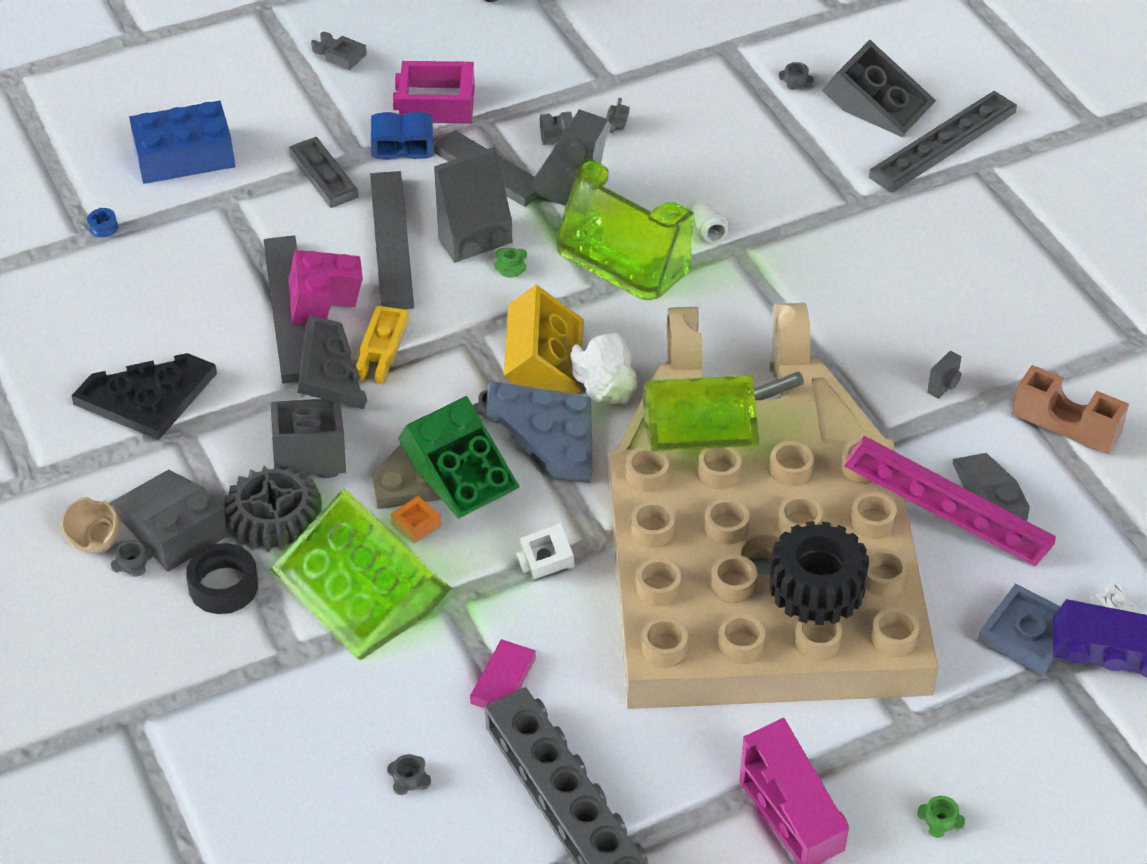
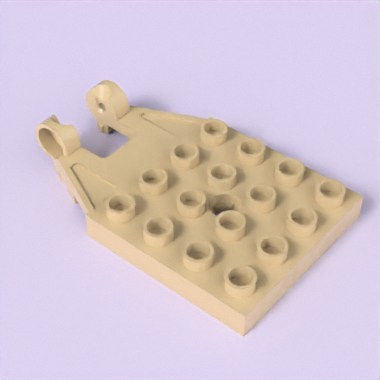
[609,303,938,709]

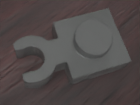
[311,32,367,70]

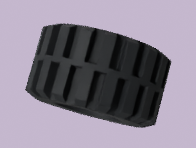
[769,521,869,625]

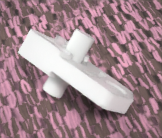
[1090,578,1144,614]

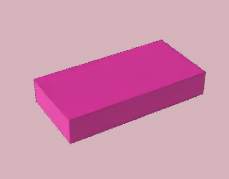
[470,639,536,708]

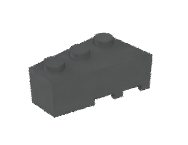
[528,109,609,212]

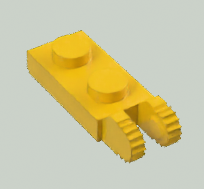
[356,305,410,384]

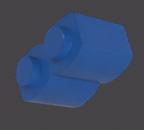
[371,112,433,160]

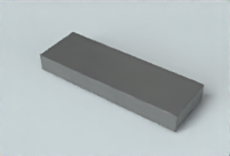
[289,137,359,208]

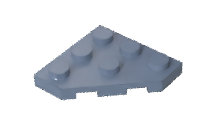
[487,381,592,483]

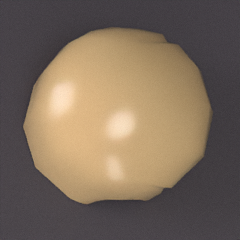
[61,497,121,553]

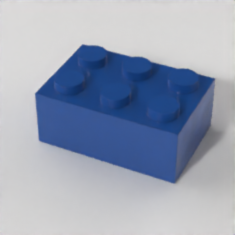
[129,100,236,184]

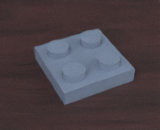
[977,583,1061,676]

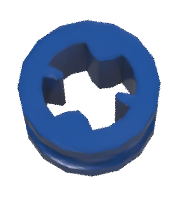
[87,208,118,238]

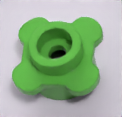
[494,248,527,278]
[917,796,965,838]

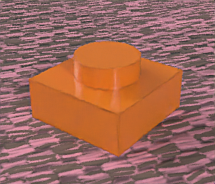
[390,496,442,544]

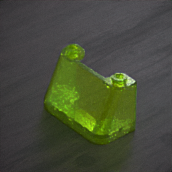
[556,158,694,300]

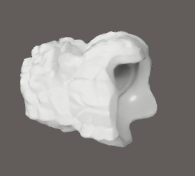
[570,332,637,405]

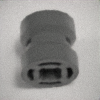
[540,111,573,145]

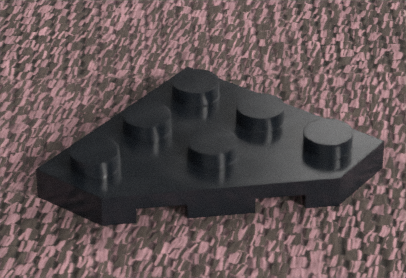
[71,353,217,440]

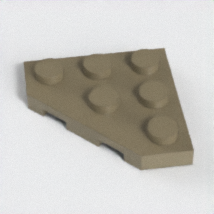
[372,444,441,509]

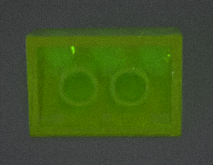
[642,375,759,452]

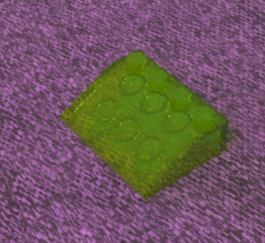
[270,488,452,660]

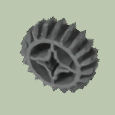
[224,464,322,553]

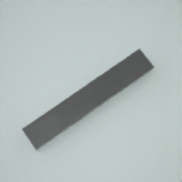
[869,91,1017,193]
[370,171,414,309]
[263,235,306,384]

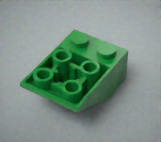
[398,396,520,519]

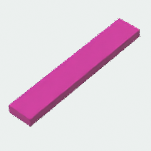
[844,436,1056,566]

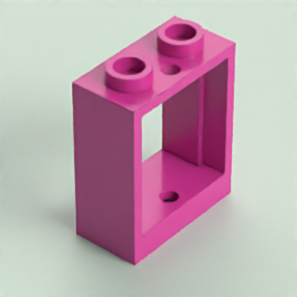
[393,61,475,124]

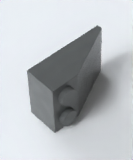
[822,39,936,137]
[434,147,513,263]
[271,399,346,478]
[109,469,228,572]

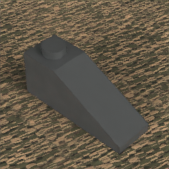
[952,453,1030,521]

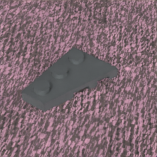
[297,315,367,409]

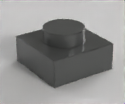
[927,350,962,399]

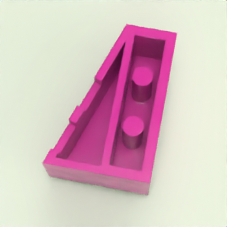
[739,717,849,864]

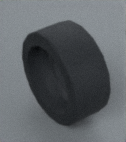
[186,543,259,614]

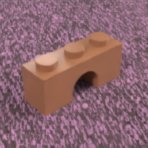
[1012,365,1129,454]

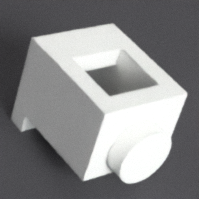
[516,523,575,580]

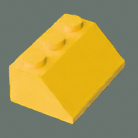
[504,284,584,394]

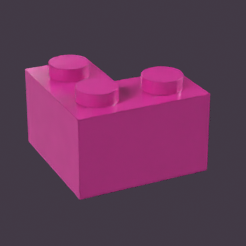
[288,250,363,325]

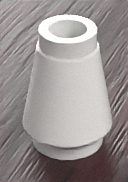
[692,202,728,244]

